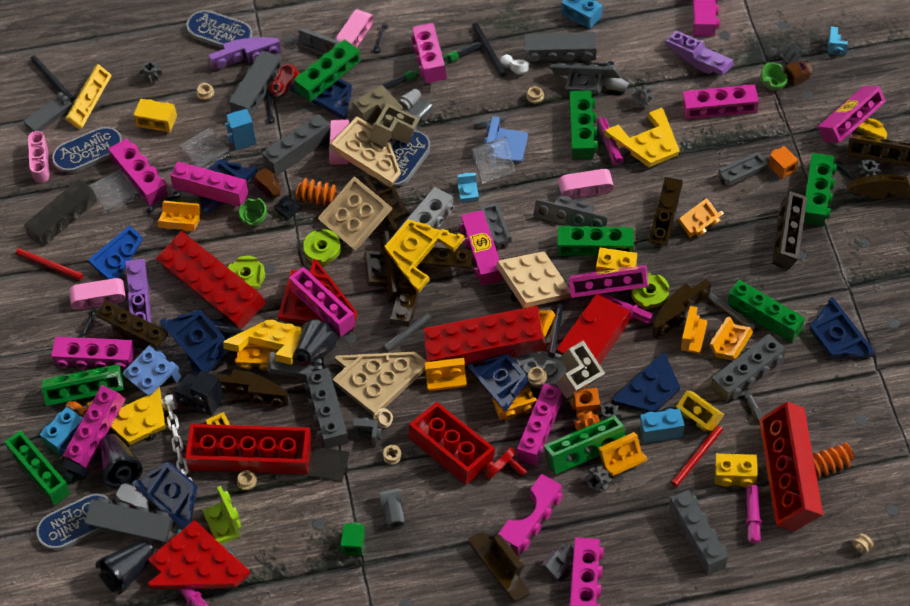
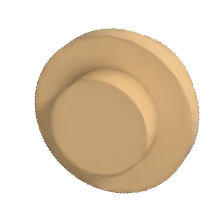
[196,83,214,100]
[526,86,544,103]
[527,367,547,386]
[373,408,393,428]
[236,470,257,490]

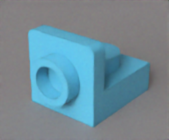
[828,27,848,56]
[457,173,479,203]

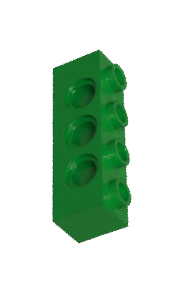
[294,39,361,102]
[569,91,598,160]
[804,153,837,226]
[557,226,634,256]
[727,280,805,343]
[42,364,124,406]
[544,415,626,475]
[4,430,71,506]

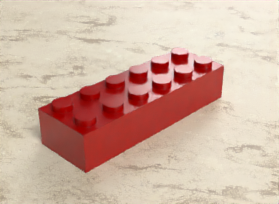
[156,231,266,329]
[423,306,546,366]
[759,401,823,532]
[185,424,312,475]

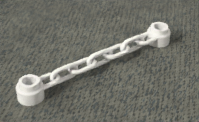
[162,394,193,482]

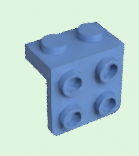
[483,116,528,163]
[123,346,182,396]

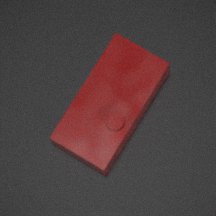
[556,294,630,365]
[408,402,495,485]

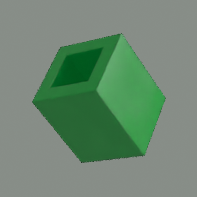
[341,522,366,556]

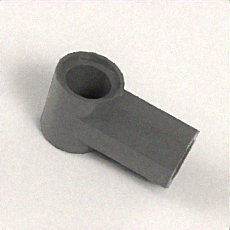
[405,98,432,131]
[379,488,405,530]

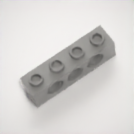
[392,187,454,237]

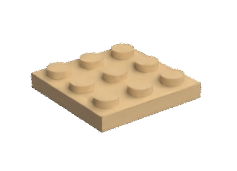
[318,177,393,251]
[496,251,571,308]

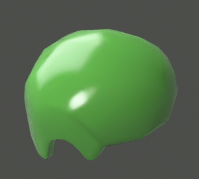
[760,63,787,91]
[238,198,267,226]

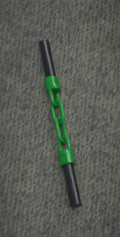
[380,42,482,90]

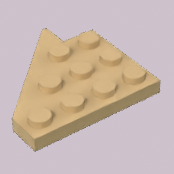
[329,117,401,187]
[332,352,427,416]

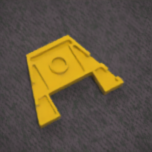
[604,108,679,167]
[385,219,465,292]
[223,320,302,365]
[87,387,166,446]

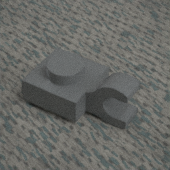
[541,544,574,580]

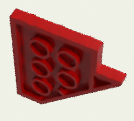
[278,259,357,331]
[148,520,251,589]

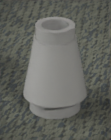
[602,78,629,92]
[398,89,421,111]

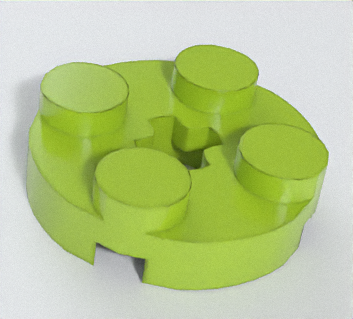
[303,229,341,266]
[228,256,265,290]
[631,273,669,310]

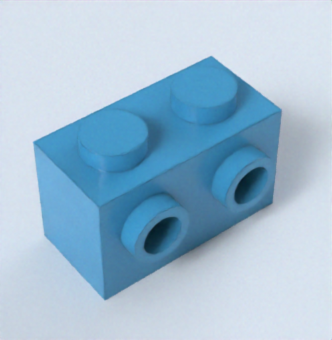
[561,0,602,29]
[225,109,256,151]
[40,407,83,456]
[640,409,684,444]

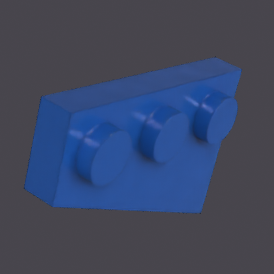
[88,225,143,280]

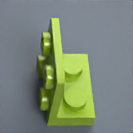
[202,486,242,545]

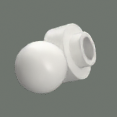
[500,55,529,75]

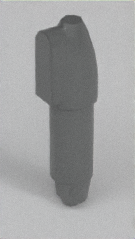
[474,115,507,129]
[744,392,763,422]

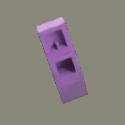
[665,30,734,75]
[209,37,281,71]
[126,259,151,323]

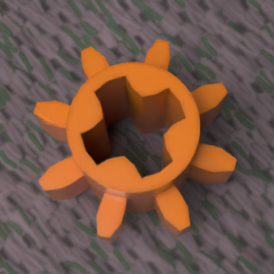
[574,410,600,430]

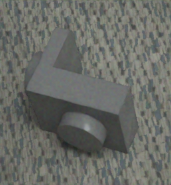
[353,418,382,447]

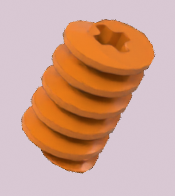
[296,178,337,207]
[813,442,854,479]

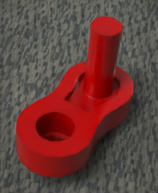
[269,64,300,97]
[484,447,527,480]

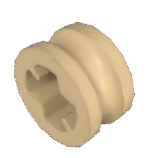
[383,445,401,465]
[852,533,873,554]

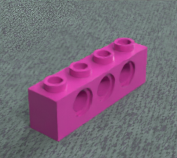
[411,23,447,83]
[682,85,759,120]
[108,138,168,206]
[289,267,355,337]
[51,337,135,371]
[517,384,563,466]
[63,385,126,469]
[570,537,604,606]

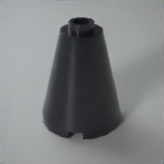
[293,319,337,366]
[100,434,143,488]
[95,541,154,595]

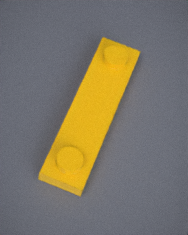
[65,64,112,129]

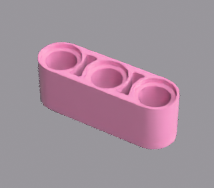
[335,9,374,48]
[330,120,350,165]
[28,131,50,183]
[558,169,614,199]
[69,278,126,310]

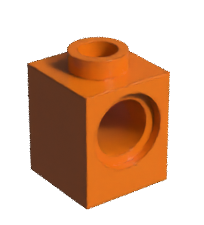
[768,146,798,180]
[570,388,600,417]

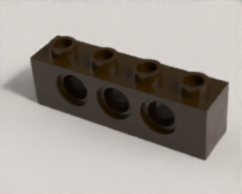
[846,133,910,166]
[772,191,807,270]

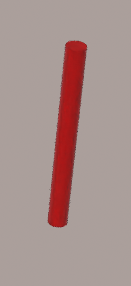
[16,248,83,281]
[671,425,723,487]

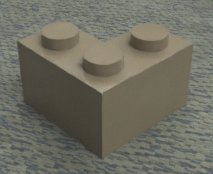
[352,85,403,123]
[369,103,419,147]
[556,341,605,399]

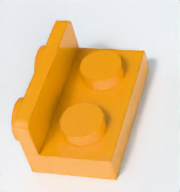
[681,306,707,354]
[425,358,467,391]

